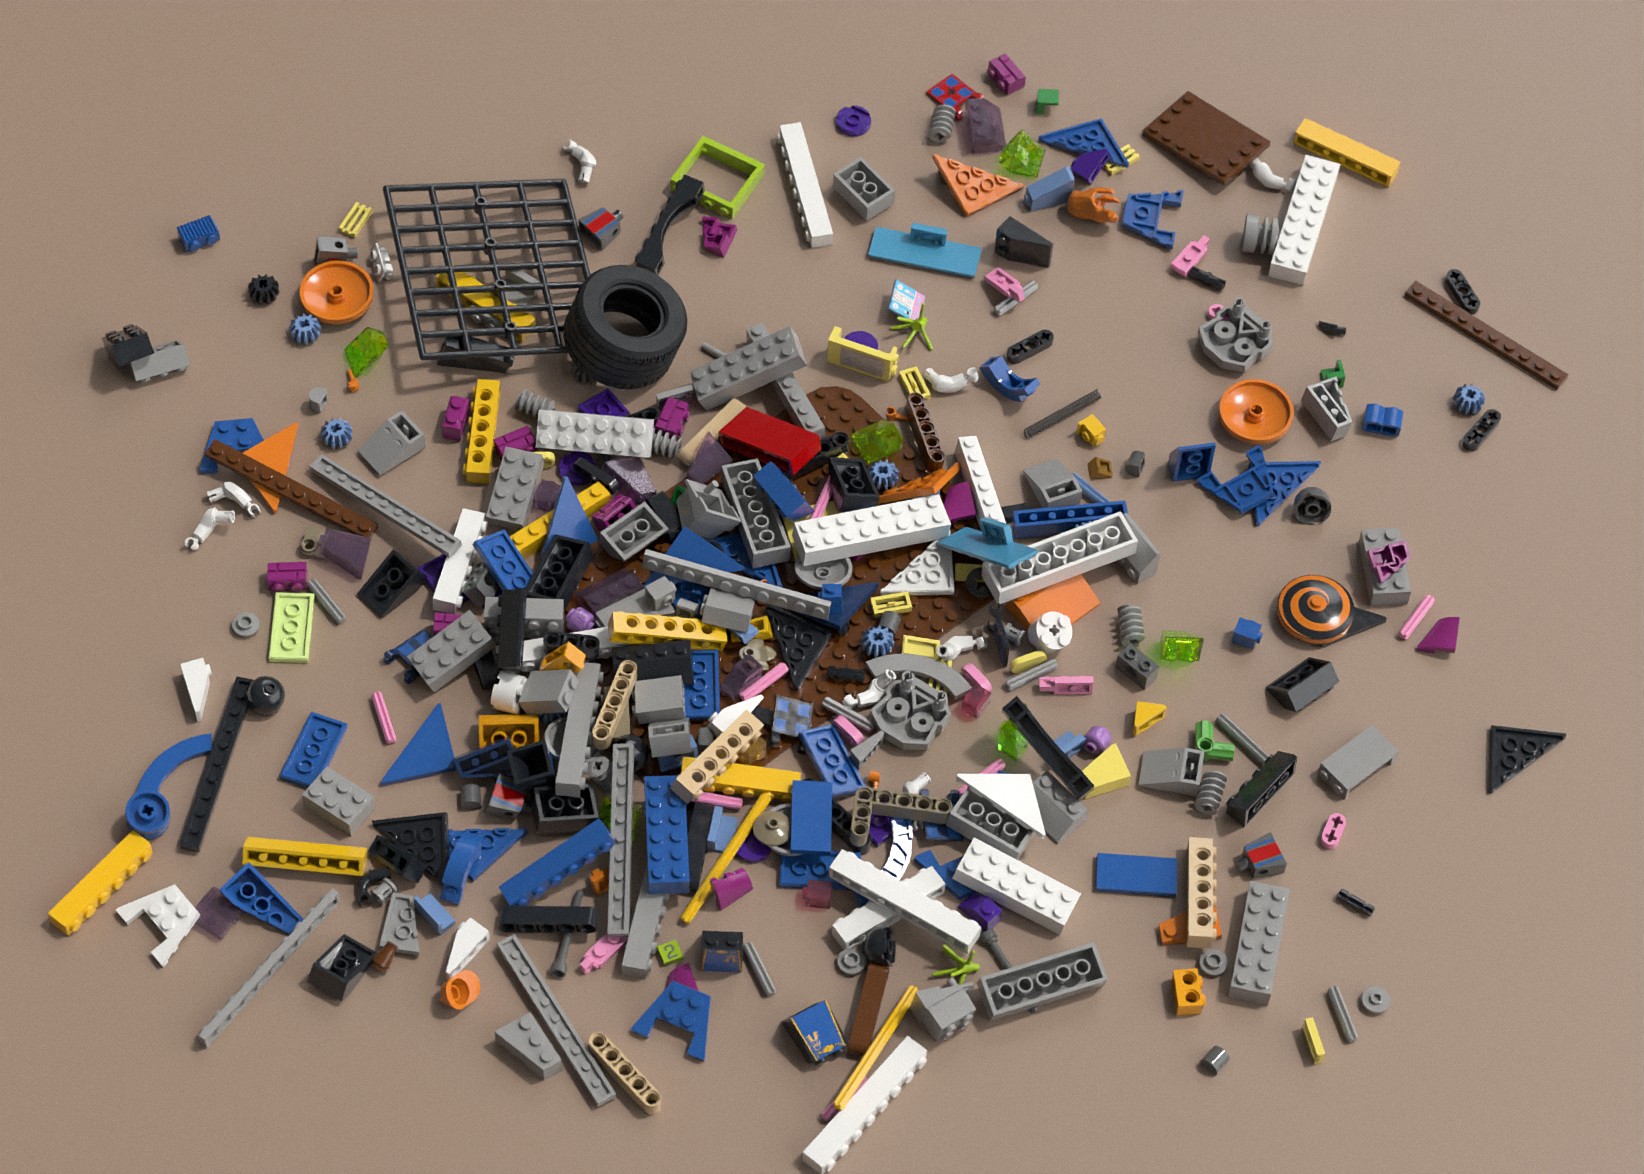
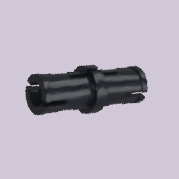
[1189,266,1227,292]

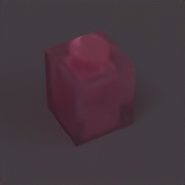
[961,684,991,719]
[802,880,832,909]

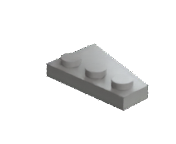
[379,893,420,956]

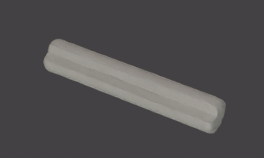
[994,280,1038,316]
[307,578,346,624]
[1005,659,1058,691]
[822,697,875,732]
[743,942,776,996]
[1328,986,1358,1043]

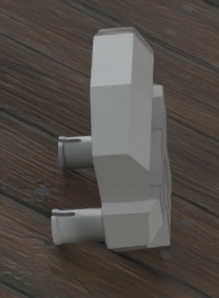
[1198,297,1273,372]
[870,671,951,750]

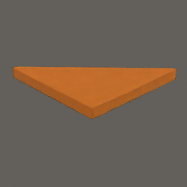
[932,154,1024,216]
[243,422,299,514]
[877,462,962,504]

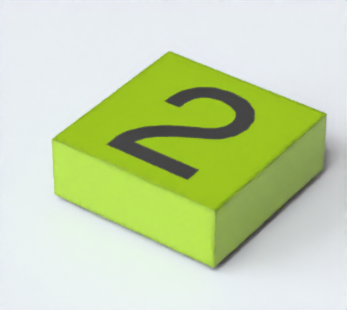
[657,940,683,966]

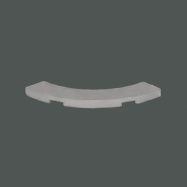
[865,654,972,700]

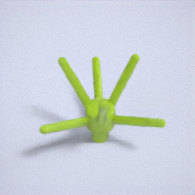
[890,303,933,351]
[932,944,980,985]

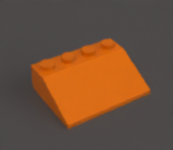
[1005,574,1100,630]

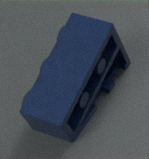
[453,736,514,778]

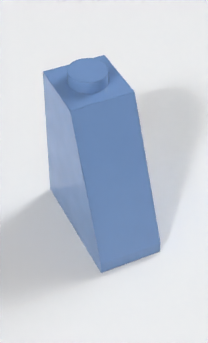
[1024,166,1075,211]

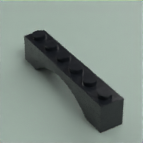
[635,174,705,275]
[1002,696,1094,801]

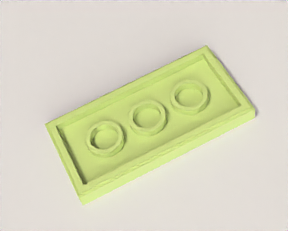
[269,592,315,663]

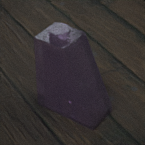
[683,432,733,485]
[602,457,657,506]
[318,528,371,580]

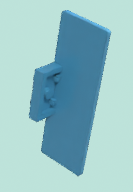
[868,223,982,278]
[938,517,1037,569]

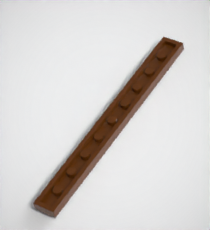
[1405,280,1569,390]
[205,439,378,542]

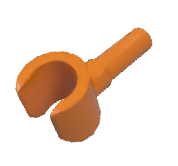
[347,369,360,392]
[886,407,909,422]
[868,770,880,789]

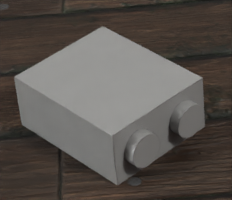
[700,588,755,633]
[518,669,579,714]
[632,675,686,724]

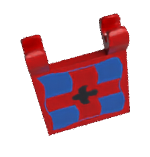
[926,74,984,121]

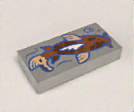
[656,385,693,410]

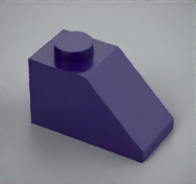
[1071,149,1111,185]
[958,893,1002,932]

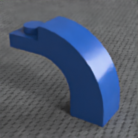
[979,356,1040,402]
[440,832,484,904]

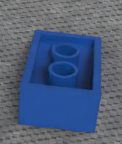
[1168,442,1216,482]

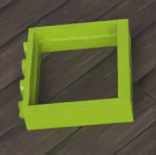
[670,136,765,219]

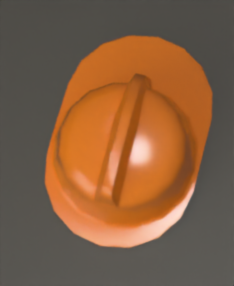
[438,970,480,1010]

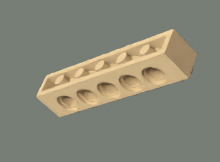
[670,709,764,804]
[1187,837,1217,949]

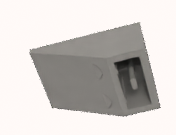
[358,410,426,476]
[1023,459,1082,508]
[648,717,692,758]
[1138,748,1205,796]

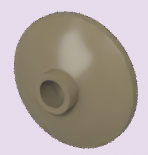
[753,811,791,846]

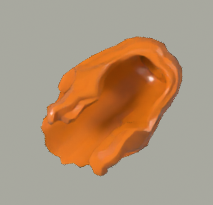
[1067,187,1120,223]

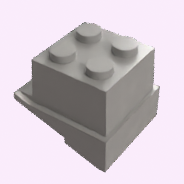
[676,479,741,539]
[909,978,976,1041]

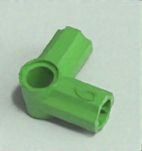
[1195,720,1235,762]

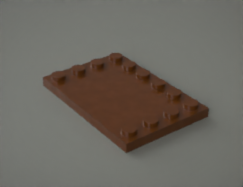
[1142,91,1270,186]

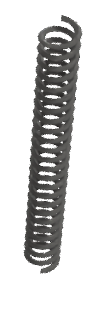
[1024,388,1101,439]

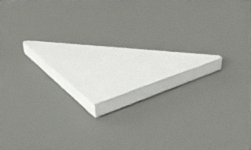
[880,531,954,596]
[956,774,1046,839]

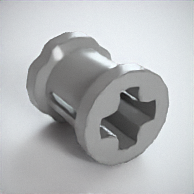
[1004,623,1026,646]
[370,878,397,905]

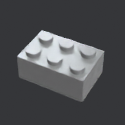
[833,157,895,221]
[302,766,376,836]

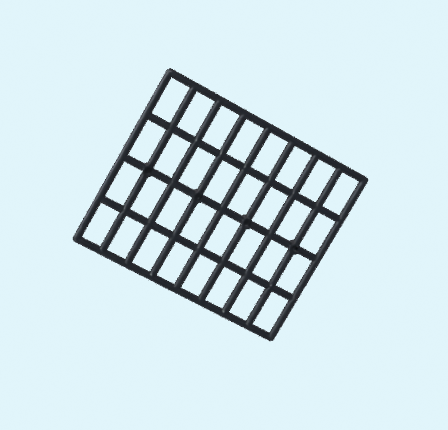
[382,178,591,360]

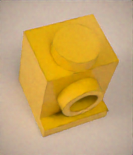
[1076,414,1106,446]

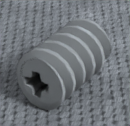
[928,105,956,144]
[514,389,556,418]
[651,427,683,459]
[1117,605,1145,647]
[587,757,613,793]
[1195,771,1227,815]

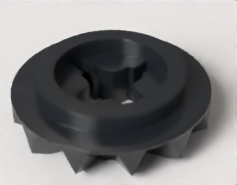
[966,567,992,598]

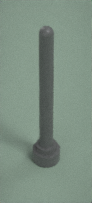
[550,890,583,978]
[979,929,1038,1013]

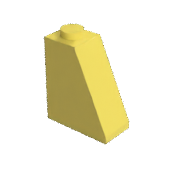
[1082,743,1131,799]

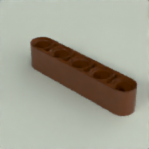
[905,392,946,473]
[847,963,890,1056]

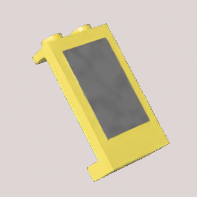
[827,326,899,382]

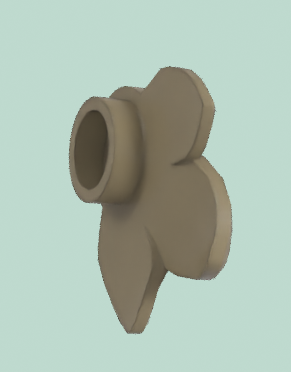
[299,525,335,559]
[739,639,776,671]

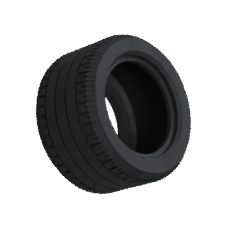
[563,265,687,389]

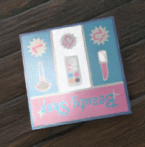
[888,279,926,320]

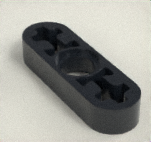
[1445,269,1480,315]
[1007,330,1054,364]
[1462,409,1501,452]
[572,457,620,495]

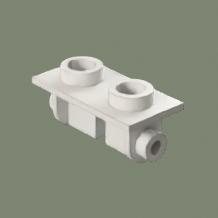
[369,243,394,283]

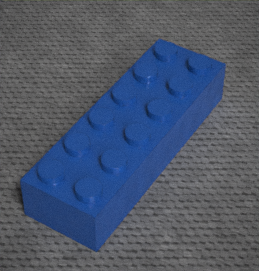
[644,775,689,894]

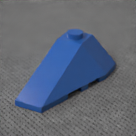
[219,862,304,934]

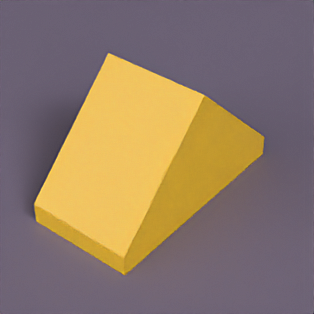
[1132,701,1167,737]

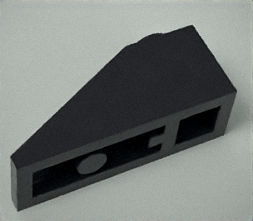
[368,835,428,883]

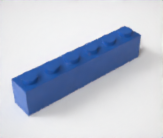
[1012,500,1128,539]
[499,819,616,906]

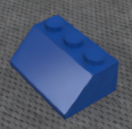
[754,461,815,521]

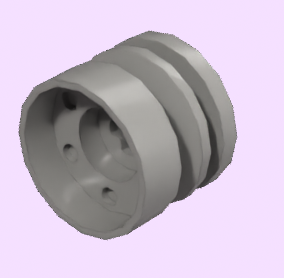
[1242,214,1279,255]

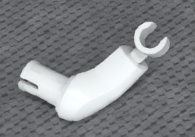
[563,139,596,183]
[1249,158,1297,191]
[923,367,979,393]
[207,482,261,518]
[185,507,235,550]
[937,636,988,661]
[842,669,896,709]
[902,772,931,831]

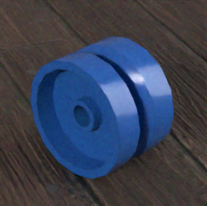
[125,790,170,840]

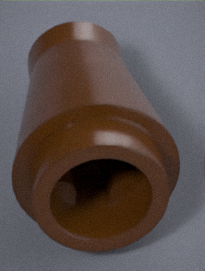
[371,941,398,973]

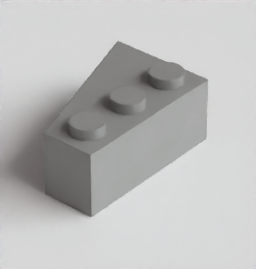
[1301,377,1352,441]
[495,1012,562,1080]

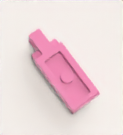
[1170,235,1210,277]
[984,267,1025,302]
[1039,676,1094,695]
[580,932,628,975]

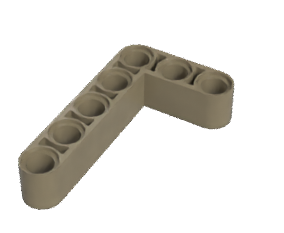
[849,787,953,846]

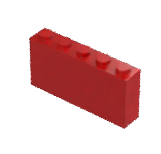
[718,407,822,475]

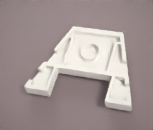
[116,884,200,968]

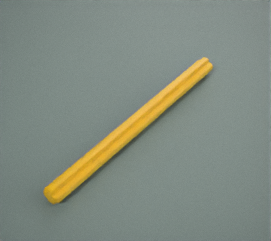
[680,793,771,924]
[833,985,918,1111]

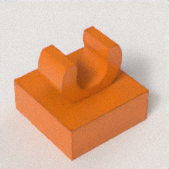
[590,868,609,896]

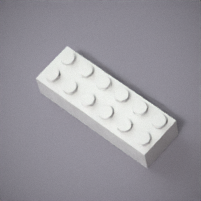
[536,410,654,457]
[953,838,1081,935]

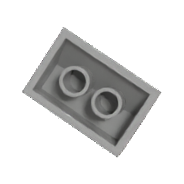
[128,339,190,383]
[598,502,669,561]
[1117,513,1160,584]
[1032,771,1088,844]

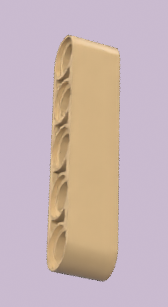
[678,398,748,470]
[592,660,637,750]
[589,1032,661,1115]

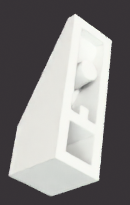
[180,658,212,722]
[706,695,764,738]
[446,918,490,981]

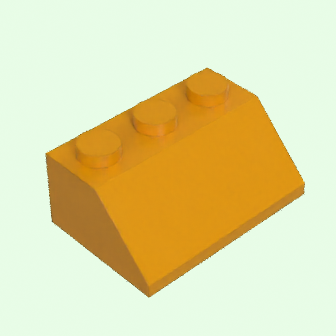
[479,714,539,748]

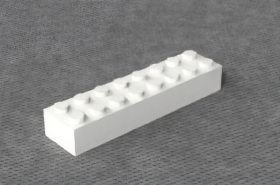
[1268,155,1340,285]
[792,494,951,566]
[981,511,1138,604]

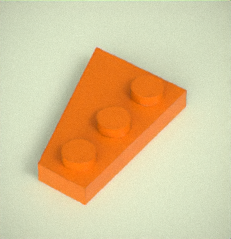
[1158,908,1222,945]

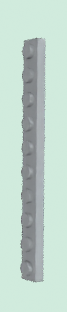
[309,454,462,558]
[642,549,831,620]
[608,743,634,937]
[199,889,340,1048]
[497,934,616,1107]

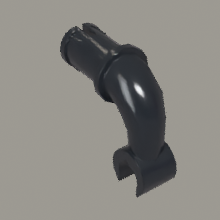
[357,867,391,908]

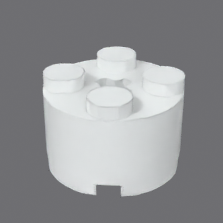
[1028,611,1072,654]
[491,671,528,714]

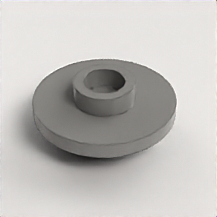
[232,612,260,637]
[837,948,866,975]
[1199,949,1228,976]
[1362,986,1390,1013]

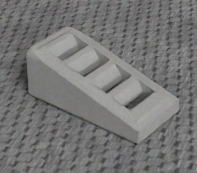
[850,731,884,770]

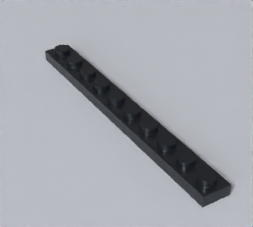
[179,676,253,852]

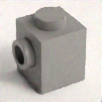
[645,576,676,611]

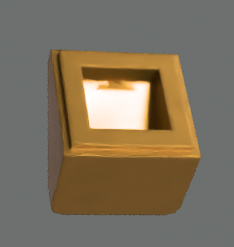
[1088,457,1113,479]

